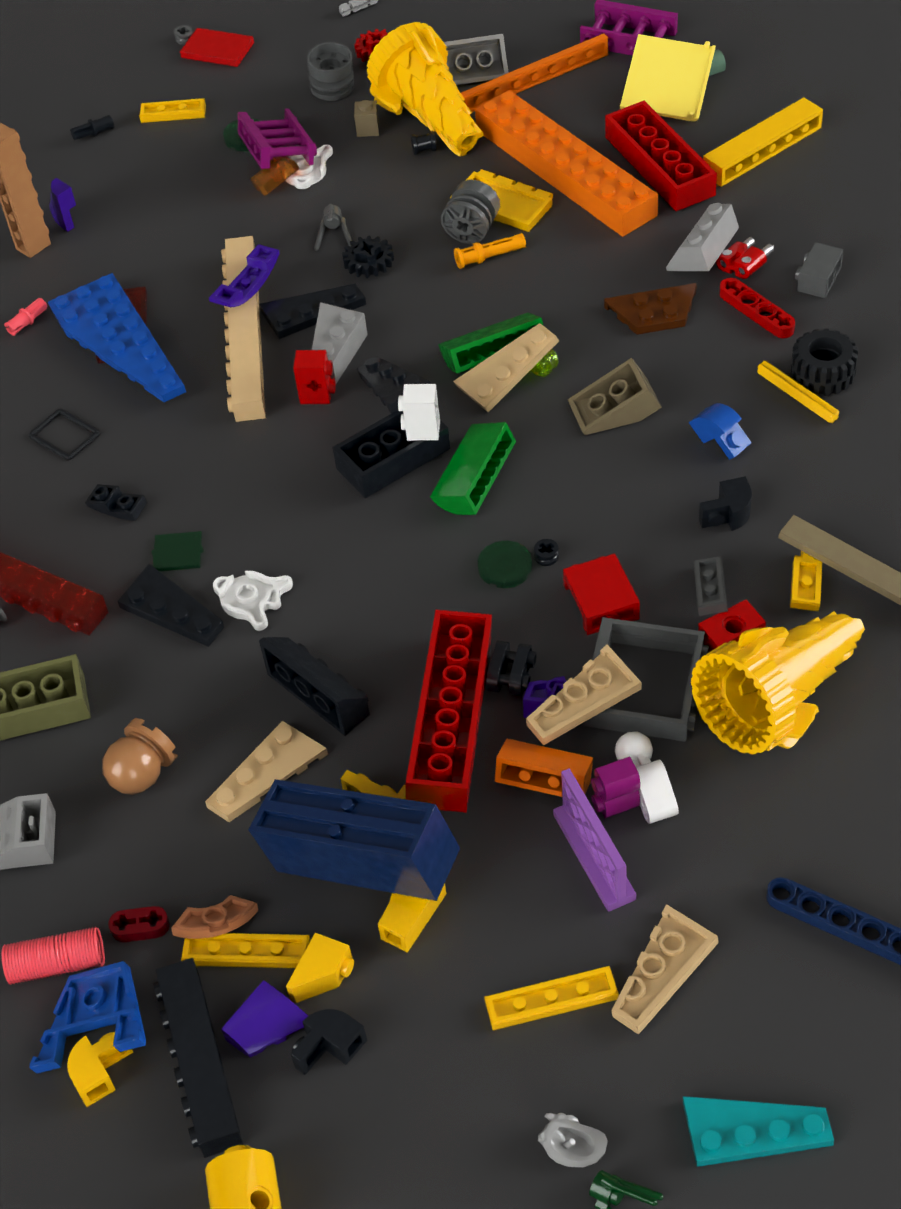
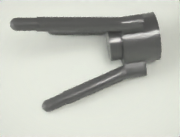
[314,204,352,251]

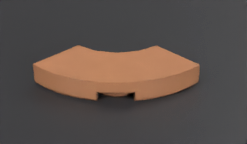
[171,895,258,939]

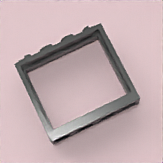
[581,617,709,742]

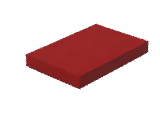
[180,28,254,67]

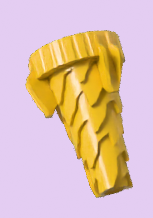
[367,22,484,157]
[691,611,865,754]

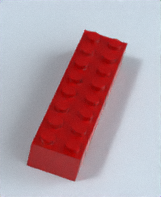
[405,609,492,813]

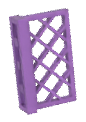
[553,768,636,912]

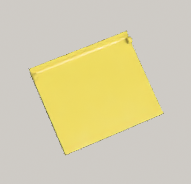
[620,34,716,122]

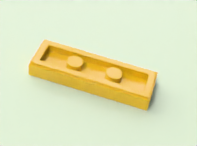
[139,98,206,123]

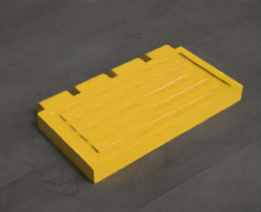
[450,169,553,232]

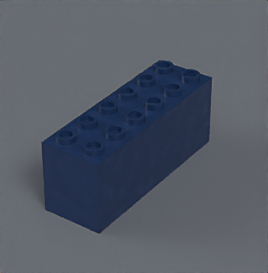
[248,779,460,901]

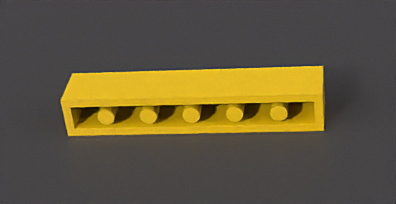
[703,97,823,187]

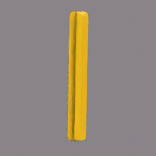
[757,361,839,423]

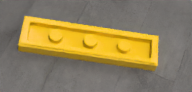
[181,933,311,968]
[484,966,619,1030]

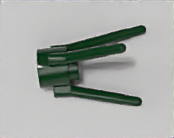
[589,1170,663,1209]

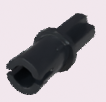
[70,115,114,140]

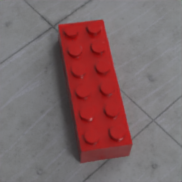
[605,100,717,212]

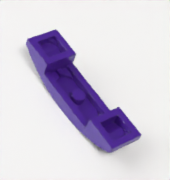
[209,244,280,308]

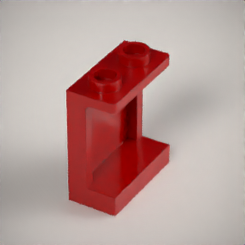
[563,553,640,635]

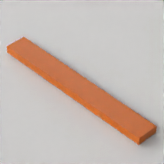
[461,33,608,112]

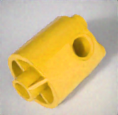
[205,1145,282,1209]

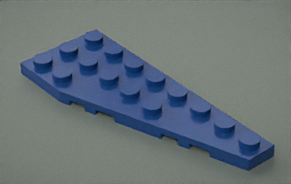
[48,273,186,402]

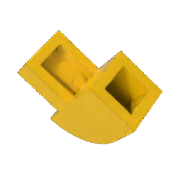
[67,1032,133,1107]

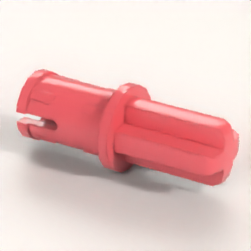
[4,298,48,336]

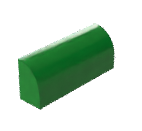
[438,312,543,373]
[430,422,516,515]

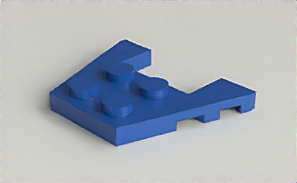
[29,961,146,1074]

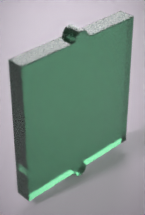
[151,531,204,572]

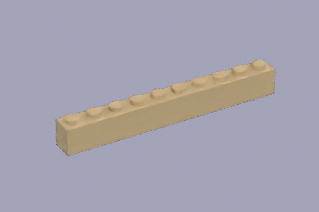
[221,236,266,422]

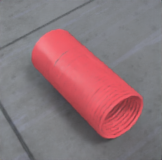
[1,926,105,985]

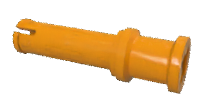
[454,233,526,269]

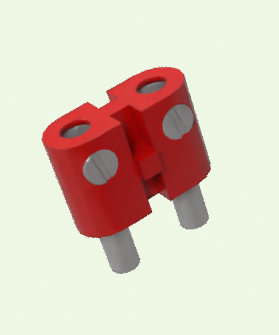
[716,237,774,279]

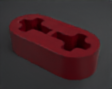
[108,906,170,942]

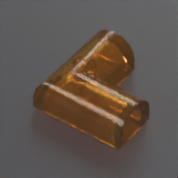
[250,147,299,196]

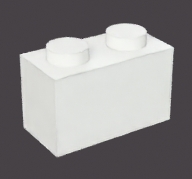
[398,384,440,441]

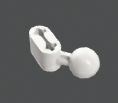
[615,731,679,824]

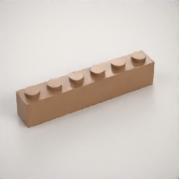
[0,123,51,258]

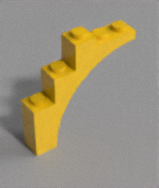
[340,770,447,953]

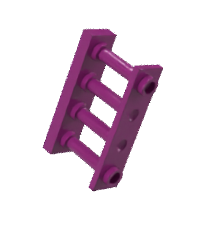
[580,0,678,56]
[238,109,317,169]

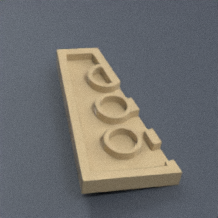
[453,323,559,412]
[526,645,641,745]
[205,721,328,822]
[611,904,718,1035]

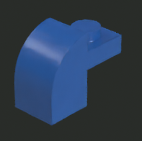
[688,403,752,460]

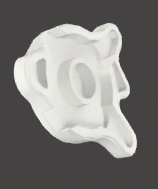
[278,145,333,189]
[213,571,293,631]

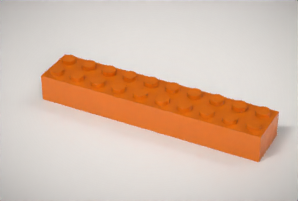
[475,90,658,237]

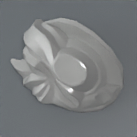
[538,1113,608,1167]

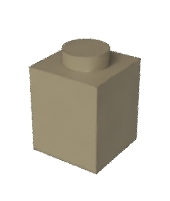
[354,100,379,137]

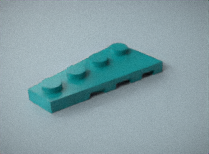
[683,1096,834,1167]

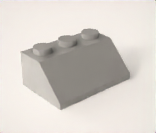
[444,34,509,86]
[666,203,739,271]

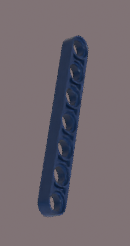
[766,877,901,965]

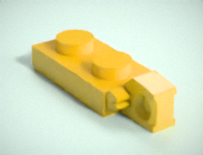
[790,551,822,611]

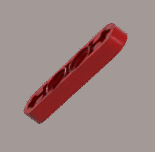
[719,278,795,339]

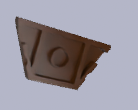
[604,283,697,335]

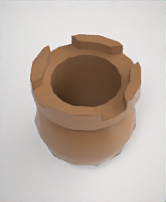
[102,718,178,795]

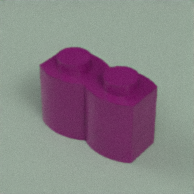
[591,757,640,818]

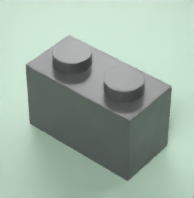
[795,242,844,298]

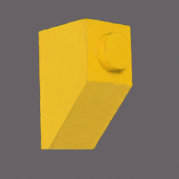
[286,933,354,1003]

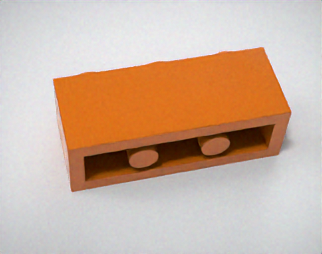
[495,738,593,797]

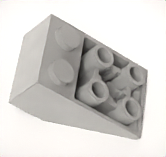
[0,793,56,870]

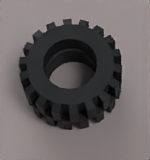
[791,329,858,396]

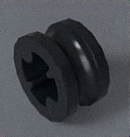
[534,539,559,566]

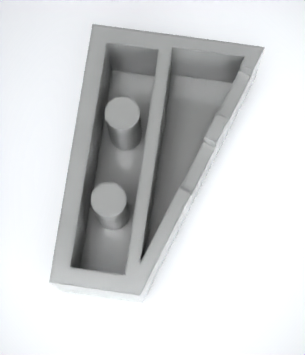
[312,302,368,384]

